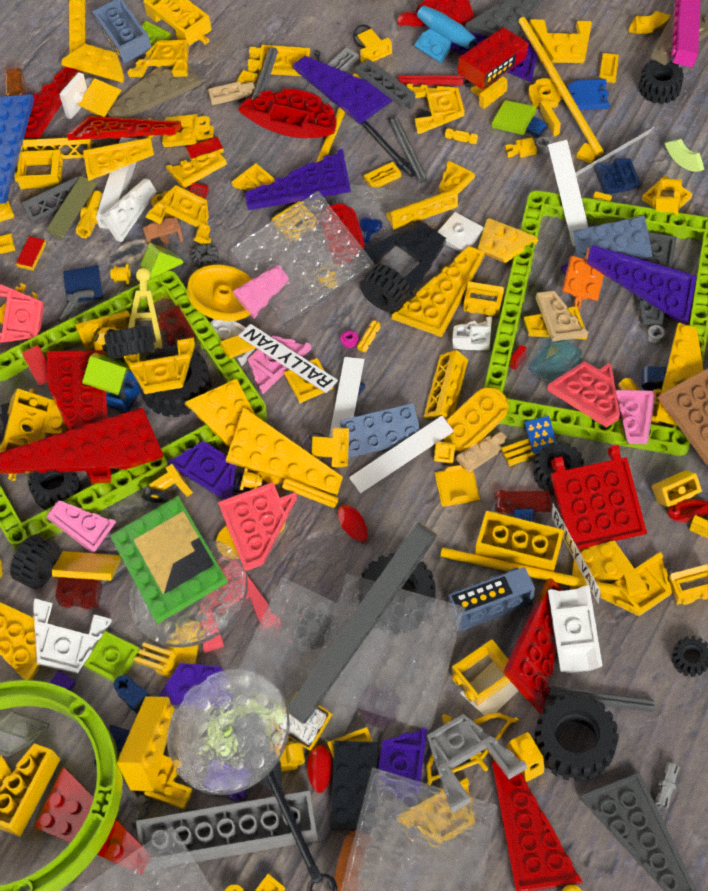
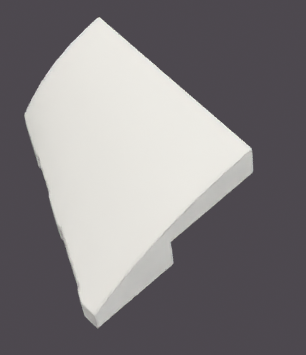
[453,317,492,350]

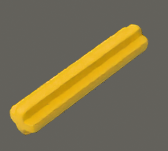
[282,478,338,508]

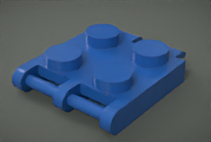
[568,79,610,110]

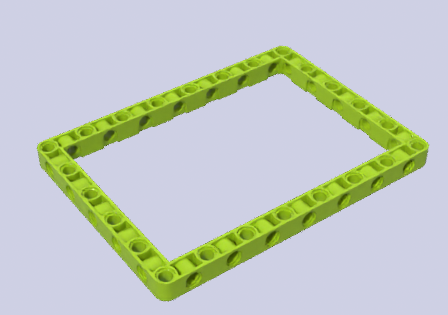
[484,191,708,456]
[0,271,268,552]

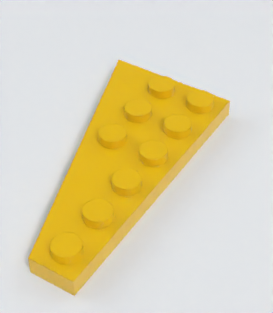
[392,246,485,337]
[655,323,704,426]
[185,379,284,485]
[0,602,41,680]

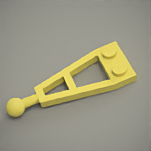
[128,268,162,362]

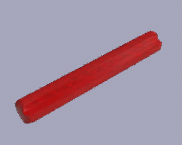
[398,75,464,86]

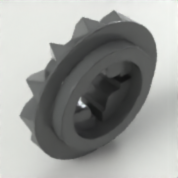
[190,243,219,268]

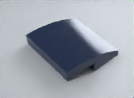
[595,158,641,194]
[63,265,104,303]

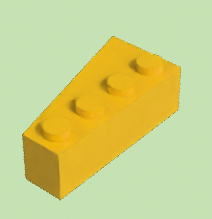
[117,696,175,791]
[0,743,60,837]

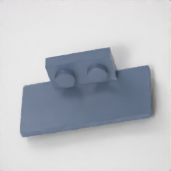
[340,403,420,458]

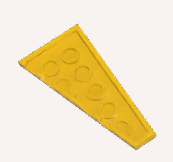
[226,407,343,497]

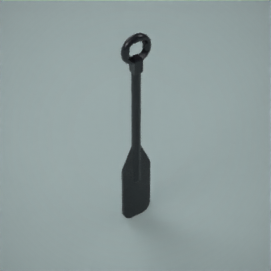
[233,713,338,891]

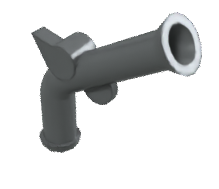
[57,289,95,323]
[122,777,152,829]

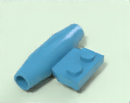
[414,5,476,64]

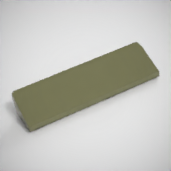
[45,176,97,240]

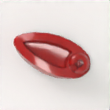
[397,11,426,27]
[668,499,708,522]
[337,505,368,543]
[307,745,332,794]

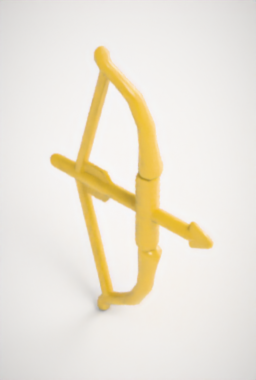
[425,713,519,787]

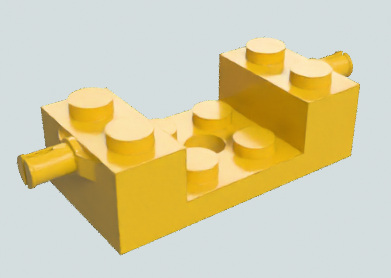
[143,0,212,46]
[0,388,54,481]

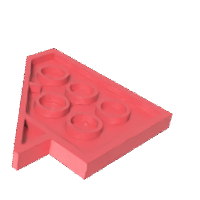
[547,361,620,428]
[218,482,297,571]

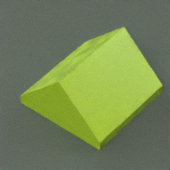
[140,242,183,278]
[82,353,129,395]

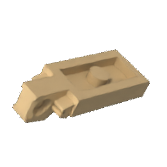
[208,81,255,105]
[456,432,506,473]

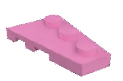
[233,265,289,319]

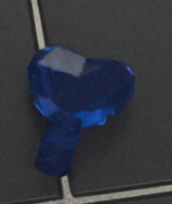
[360,217,383,243]

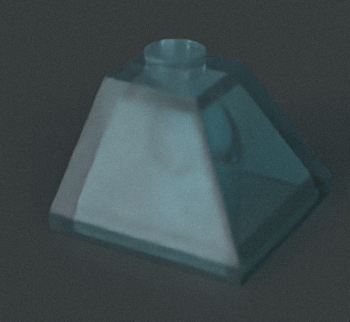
[529,341,582,383]

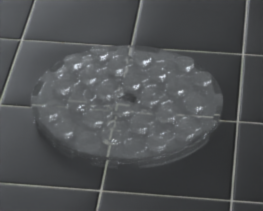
[130,537,248,648]
[167,669,290,795]

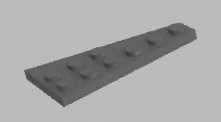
[465,0,543,37]
[636,232,677,327]
[579,772,697,891]

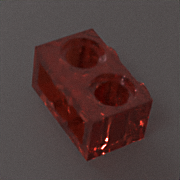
[157,305,196,346]
[55,577,103,609]

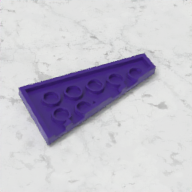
[245,148,351,211]

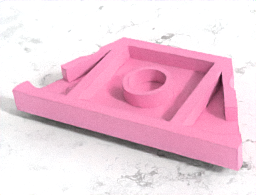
[247,336,312,394]

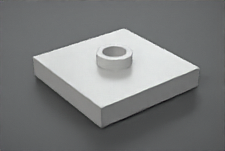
[59,72,87,119]
[438,212,484,253]

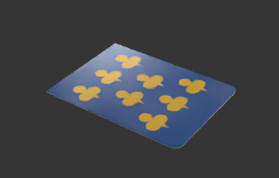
[525,416,556,454]

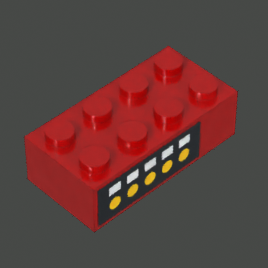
[457,27,528,89]

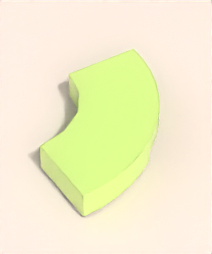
[665,139,704,172]

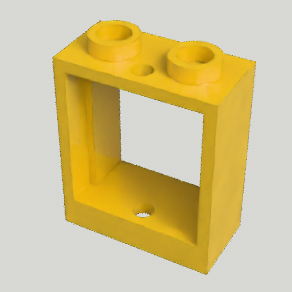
[15,150,63,189]
[451,639,511,706]

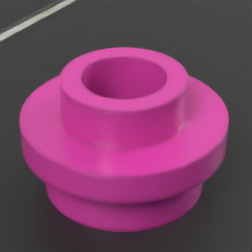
[340,330,359,348]

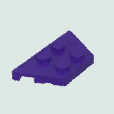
[167,441,235,500]
[158,663,236,711]
[376,727,427,808]

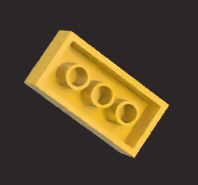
[475,511,564,572]

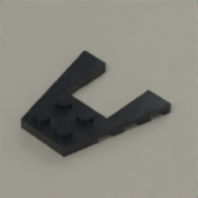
[359,220,446,296]

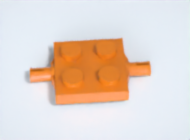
[562,248,604,310]

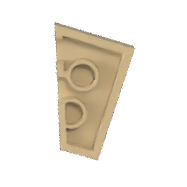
[535,291,588,342]

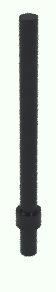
[361,120,415,177]

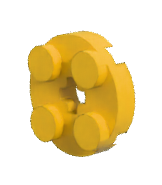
[528,78,562,108]

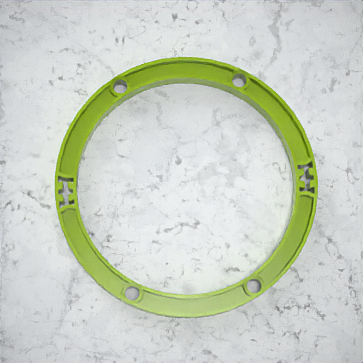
[0,680,123,891]

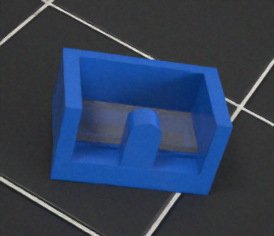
[106,371,140,413]

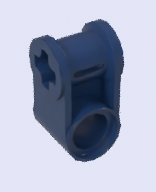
[641,366,667,391]
[113,675,151,714]

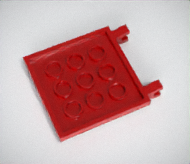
[550,445,647,550]

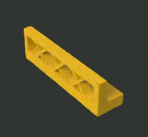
[23,138,94,159]
[386,190,458,230]
[424,350,468,420]

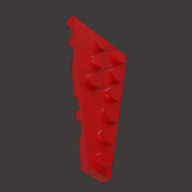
[24,67,83,139]

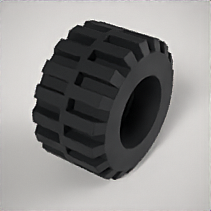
[639,60,684,104]
[360,264,410,312]
[104,326,155,359]
[534,442,584,496]
[28,470,81,510]
[10,534,60,590]

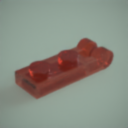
[494,490,551,513]

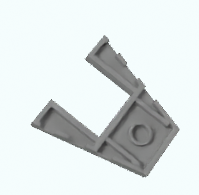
[427,714,527,813]

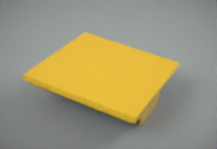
[77,78,122,117]
[434,465,480,507]

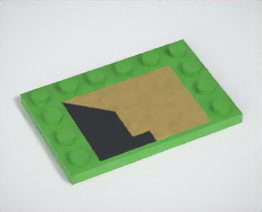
[110,496,228,624]

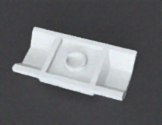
[548,585,602,673]

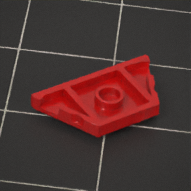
[416,0,475,27]

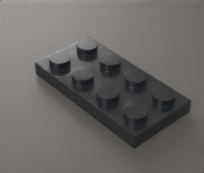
[331,741,377,831]

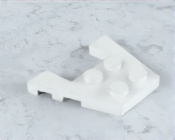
[33,599,112,674]

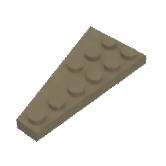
[651,8,708,65]
[106,64,201,118]

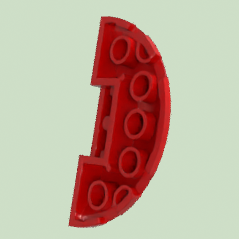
[238,88,337,139]

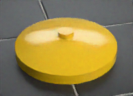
[187,265,253,321]

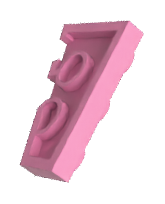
[616,390,655,444]
[46,501,116,553]

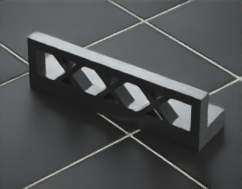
[355,59,416,109]
[21,173,93,222]

